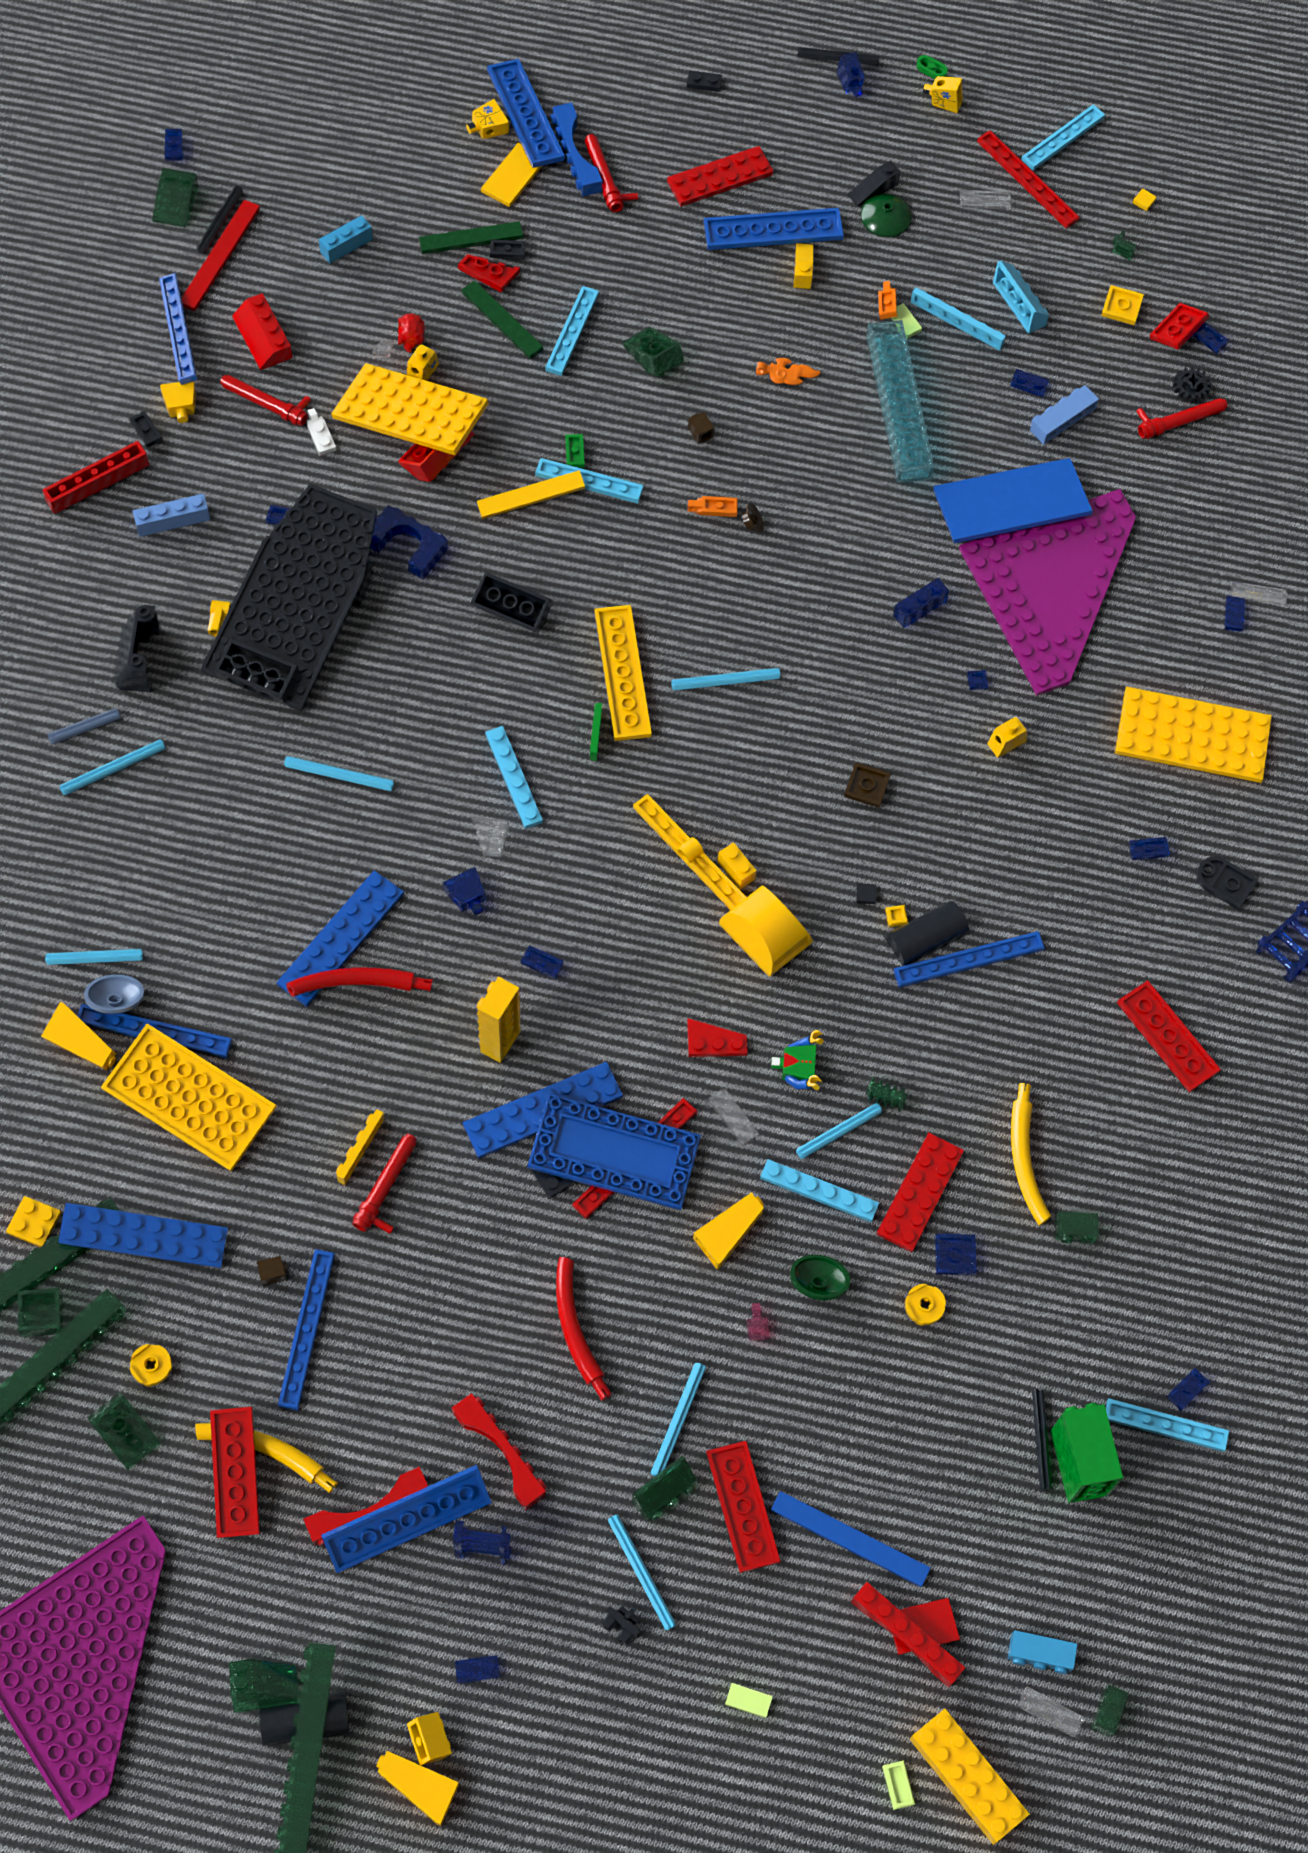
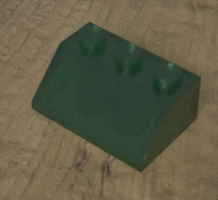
[632,1455,697,1522]

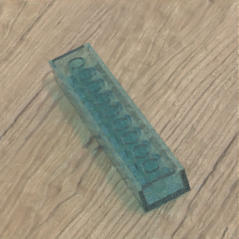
[866,320,934,483]

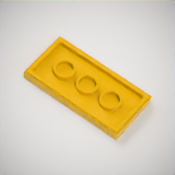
[481,143,542,207]

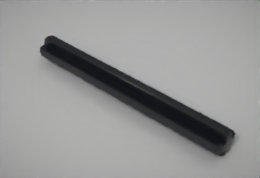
[797,47,879,66]
[197,185,243,253]
[1032,1389,1052,1491]

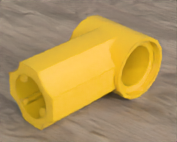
[208,600,232,637]

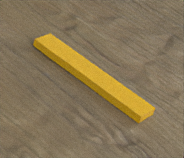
[477,470,585,519]

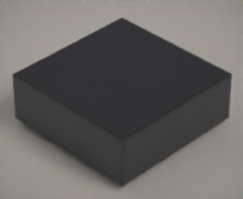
[856,883,876,904]

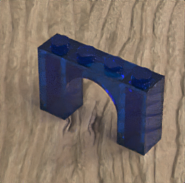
[370,505,448,580]

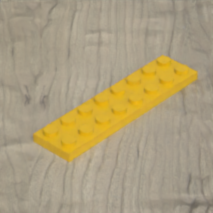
[594,605,652,741]

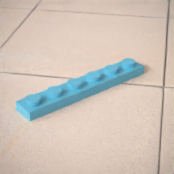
[1021,104,1105,171]
[545,286,599,376]
[911,288,1005,351]
[535,458,643,504]
[485,726,543,829]
[760,1159,879,1222]
[1106,1398,1229,1452]

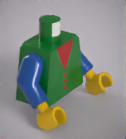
[771,1030,824,1090]

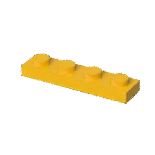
[336,1109,385,1185]

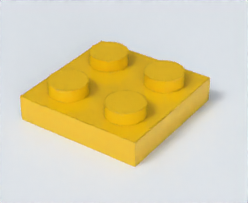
[1101,285,1144,325]
[6,1196,61,1249]

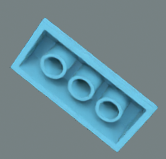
[993,261,1049,334]

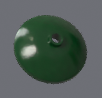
[861,194,912,238]
[790,1255,850,1301]

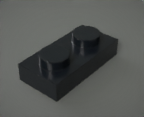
[687,70,722,92]
[490,239,525,260]
[129,411,163,448]

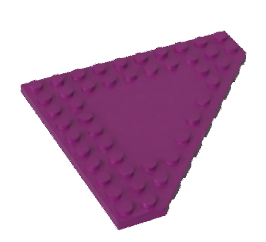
[959,489,1136,696]
[0,1515,166,1822]

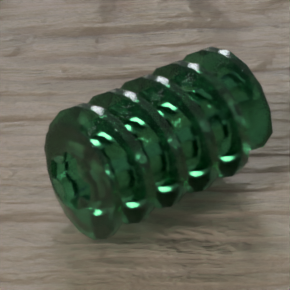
[865,1076,909,1112]

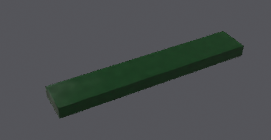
[419,221,523,254]
[461,280,543,359]

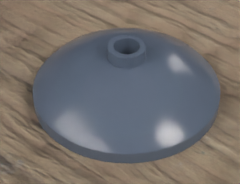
[84,975,144,1014]

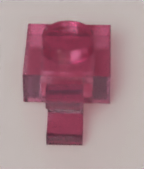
[747,1303,769,1341]

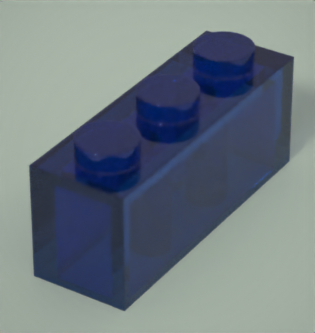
[893,578,950,628]

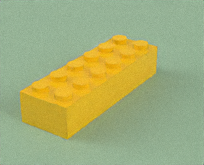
[477,976,521,1063]
[910,1709,1030,1845]

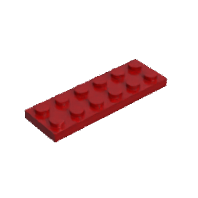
[667,146,773,207]
[1117,980,1221,1093]
[876,1132,964,1253]
[210,1407,260,1538]
[706,1441,780,1573]

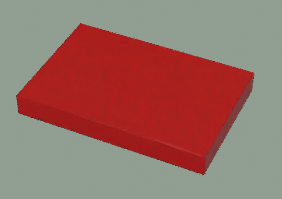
[1150,303,1209,350]
[892,1598,960,1656]

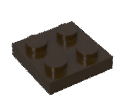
[844,762,891,808]

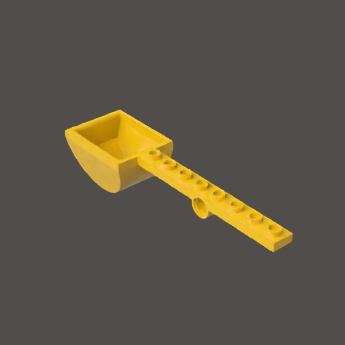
[633,794,813,977]

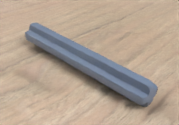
[48,708,120,744]

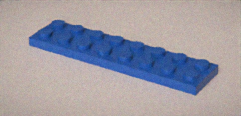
[487,59,565,168]
[703,208,844,250]
[276,871,404,1007]
[462,1062,623,1159]
[58,1203,228,1269]
[321,1465,492,1573]

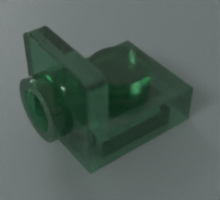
[1112,230,1137,260]

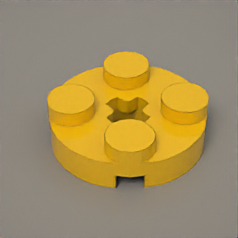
[905,1284,946,1326]
[130,1344,172,1387]

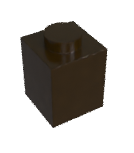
[688,412,714,444]
[257,1256,289,1286]

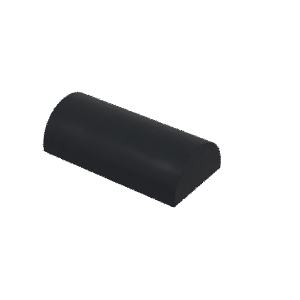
[470,571,552,633]
[884,901,969,966]
[259,1691,350,1746]

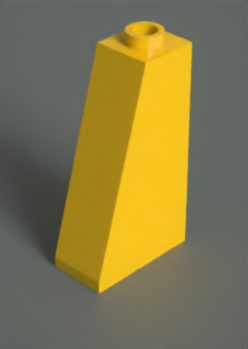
[41,1002,116,1071]
[693,1192,764,1270]
[376,1751,459,1826]

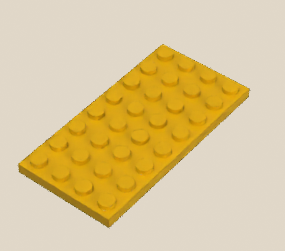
[331,363,489,455]
[1115,687,1272,783]
[101,1024,277,1172]

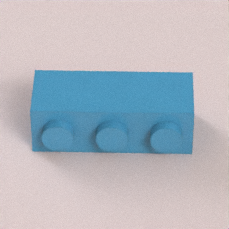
[319,215,373,264]
[1007,1630,1077,1675]

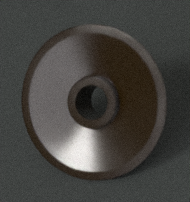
[742,502,764,533]

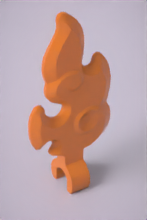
[756,358,820,385]

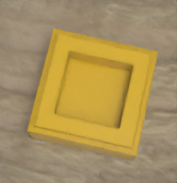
[1133,188,1157,211]
[885,905,908,927]

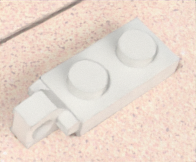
[307,408,336,456]

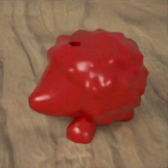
[398,313,426,353]

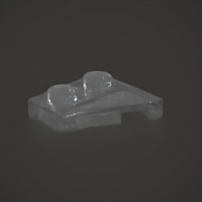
[472,817,509,857]

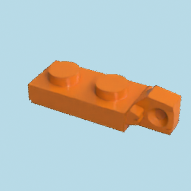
[878,281,898,320]
[688,496,738,517]

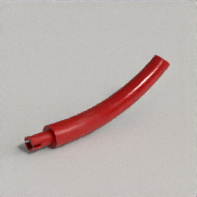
[286,967,433,997]
[556,1257,612,1401]

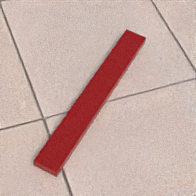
[977,130,1080,229]
[182,200,260,312]
[572,1098,697,1219]

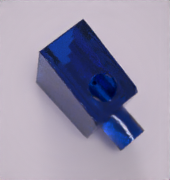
[836,52,865,97]
[443,867,486,915]

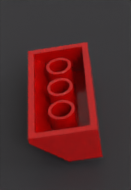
[232,293,292,371]
[398,430,474,482]

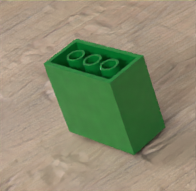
[1050,1403,1123,1504]

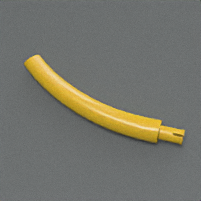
[1011,1083,1052,1226]
[195,1423,338,1494]

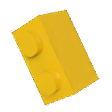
[717,842,757,890]
[407,1712,452,1766]

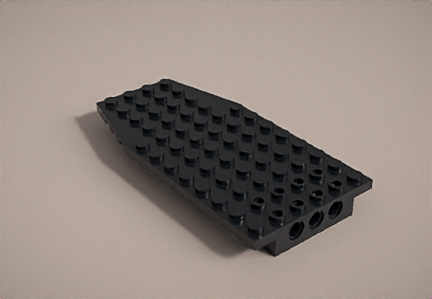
[201,483,377,712]

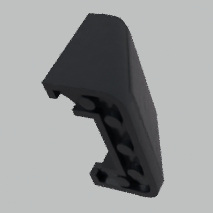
[114,605,161,692]

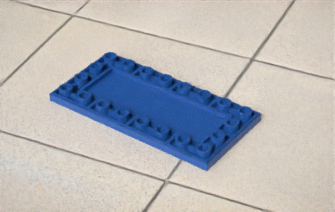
[933,458,1092,544]
[527,1093,701,1210]

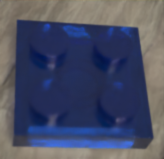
[934,1234,977,1275]

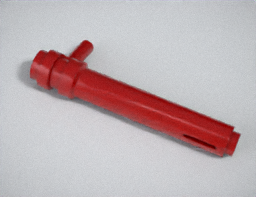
[585,134,638,212]
[220,375,311,426]
[1136,398,1228,439]
[352,1134,417,1234]

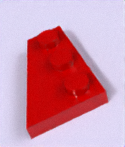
[458,254,520,292]
[687,1018,747,1057]

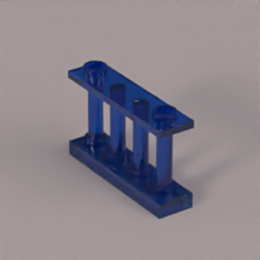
[1256,901,1308,983]
[452,1520,511,1565]

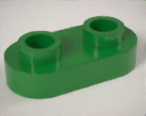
[916,55,948,79]

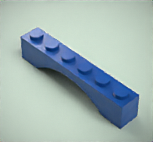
[550,102,602,196]

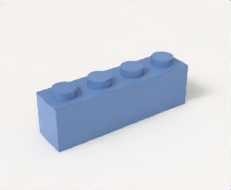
[1030,385,1099,445]
[132,494,210,537]

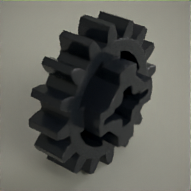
[1172,367,1212,403]

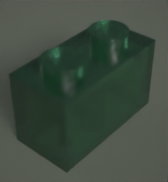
[1055,1211,1098,1244]
[1090,1685,1129,1737]

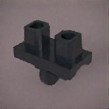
[601,1606,640,1645]

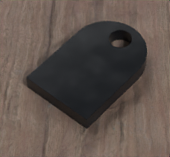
[1196,857,1258,910]

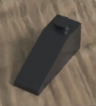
[848,160,901,207]

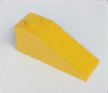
[793,243,813,289]

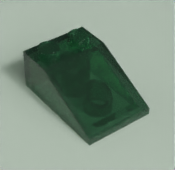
[152,168,199,228]
[622,326,684,377]
[87,1391,161,1470]
[229,1659,299,1713]

